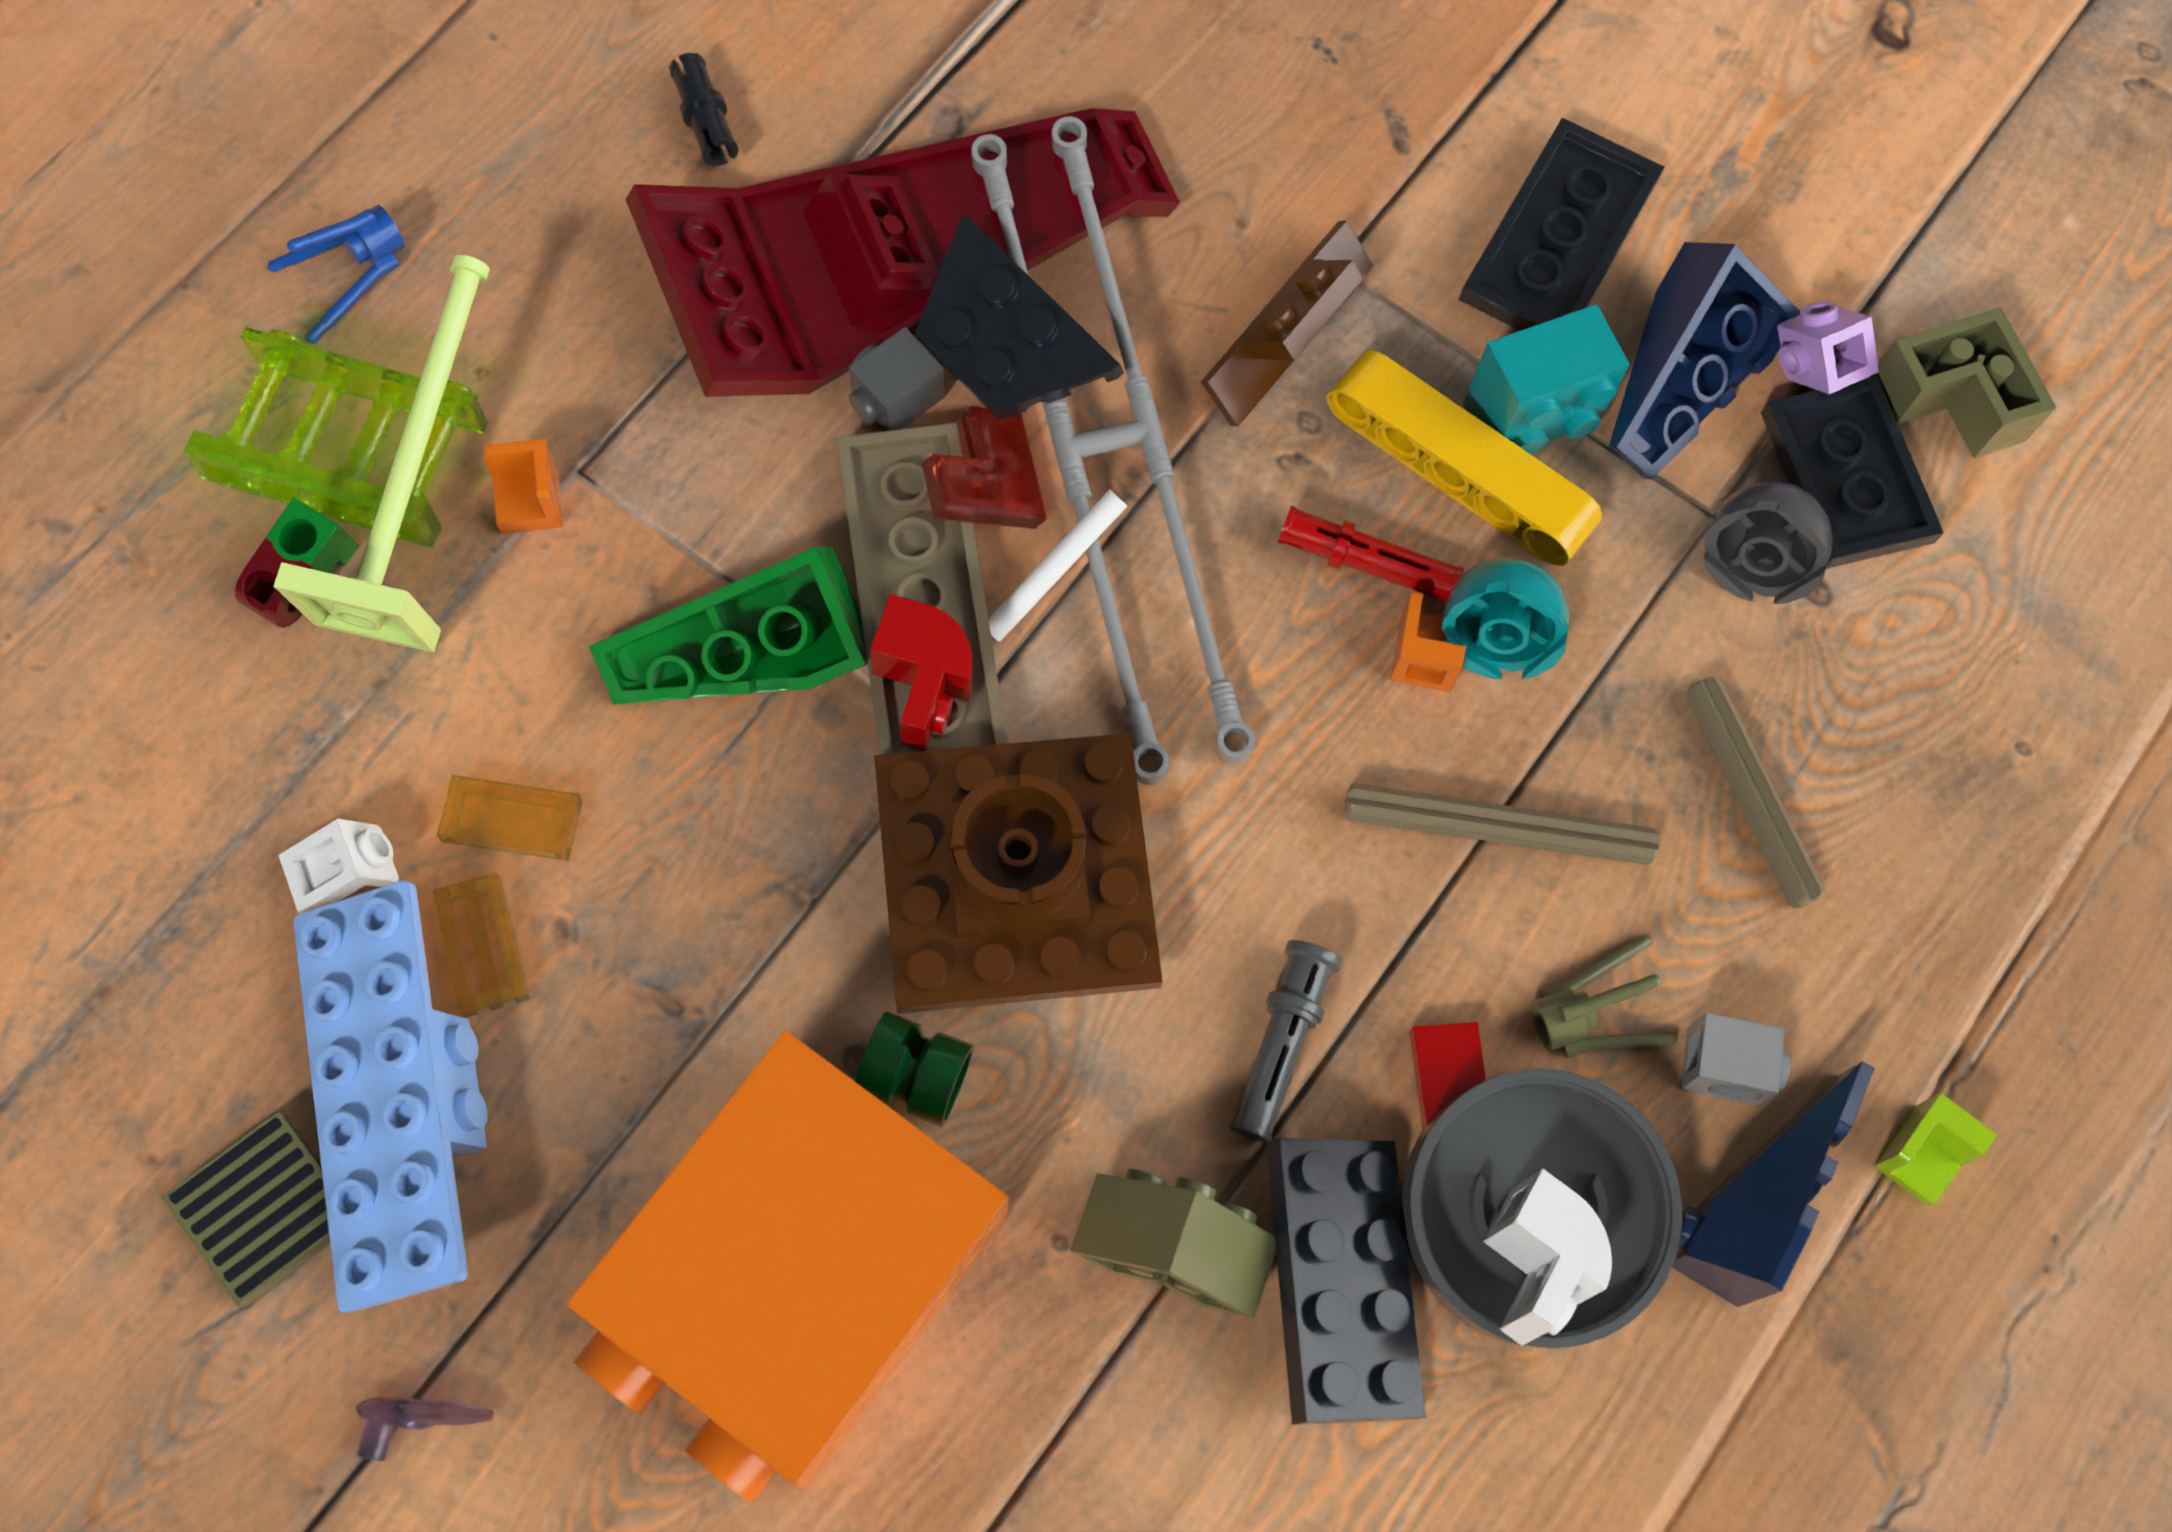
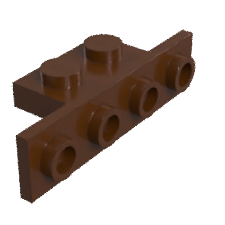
[1201,221,1374,427]

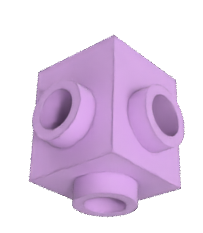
[1777,301,1879,394]

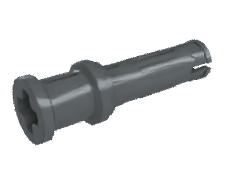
[1230,940,1343,1143]

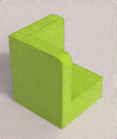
[1874,1093,1998,1205]

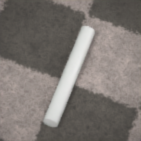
[988,489,1127,642]

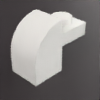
[1483,1169,1612,1346]

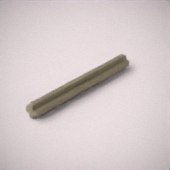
[1344,783,1660,865]

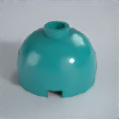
[1442,557,1569,679]

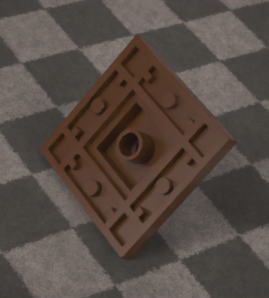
[874,733,1163,1014]

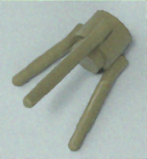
[1531,934,1677,1058]

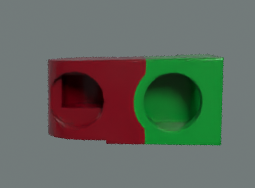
[235,497,360,628]

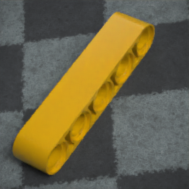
[1326,350,1602,566]

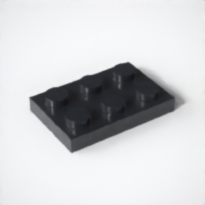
[1761,377,1944,569]

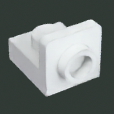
[278,819,399,914]

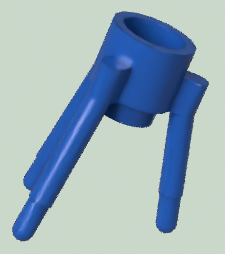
[267,205,404,343]

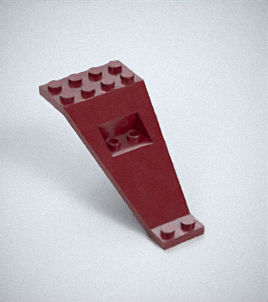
[625,108,1180,397]

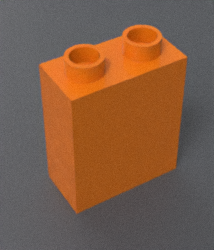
[565,1030,1009,1504]

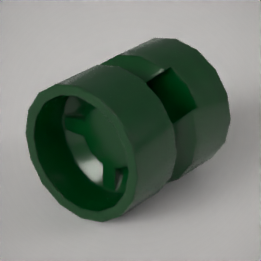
[855,1011,974,1127]

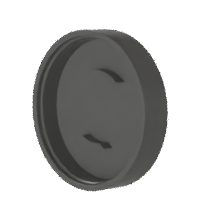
[1401,1069,1682,1348]

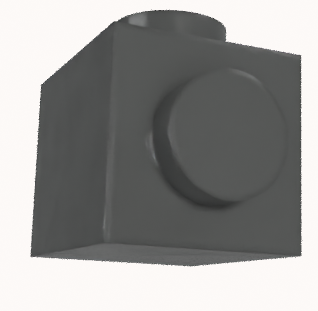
[848,327,945,431]

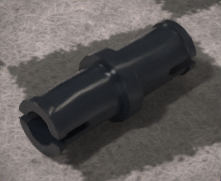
[669,53,738,166]

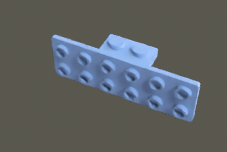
[293,880,488,1313]

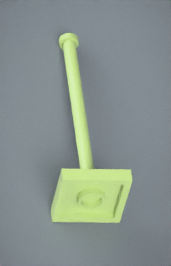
[273,255,490,653]

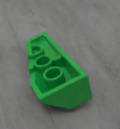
[589,547,868,704]

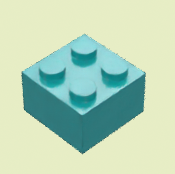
[1463,304,1630,455]

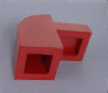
[870,593,972,751]

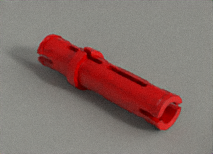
[1277,505,1464,603]

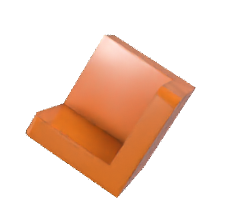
[483,439,563,534]
[1390,591,1466,692]

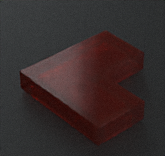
[922,406,1047,529]

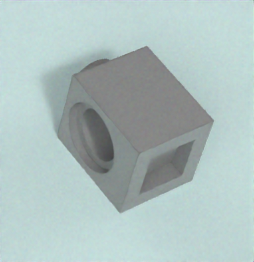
[1680,1012,1791,1106]

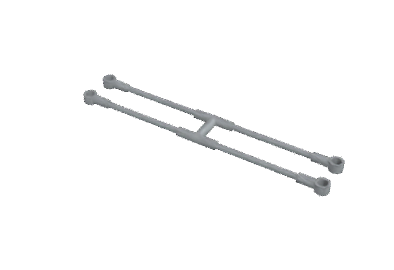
[972,116,1255,785]

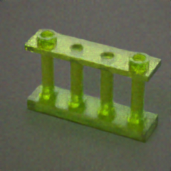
[183,326,488,548]

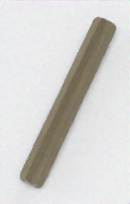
[1686,676,1825,908]

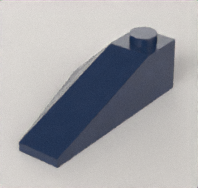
[1609,242,1800,479]
[1672,1061,1875,1307]

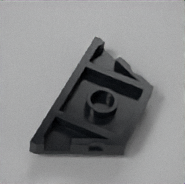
[915,215,1124,421]

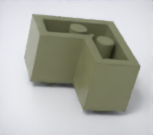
[1869,307,2057,458]
[1070,1169,1276,1318]

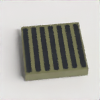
[162,1111,330,1308]

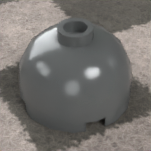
[1704,481,1833,604]

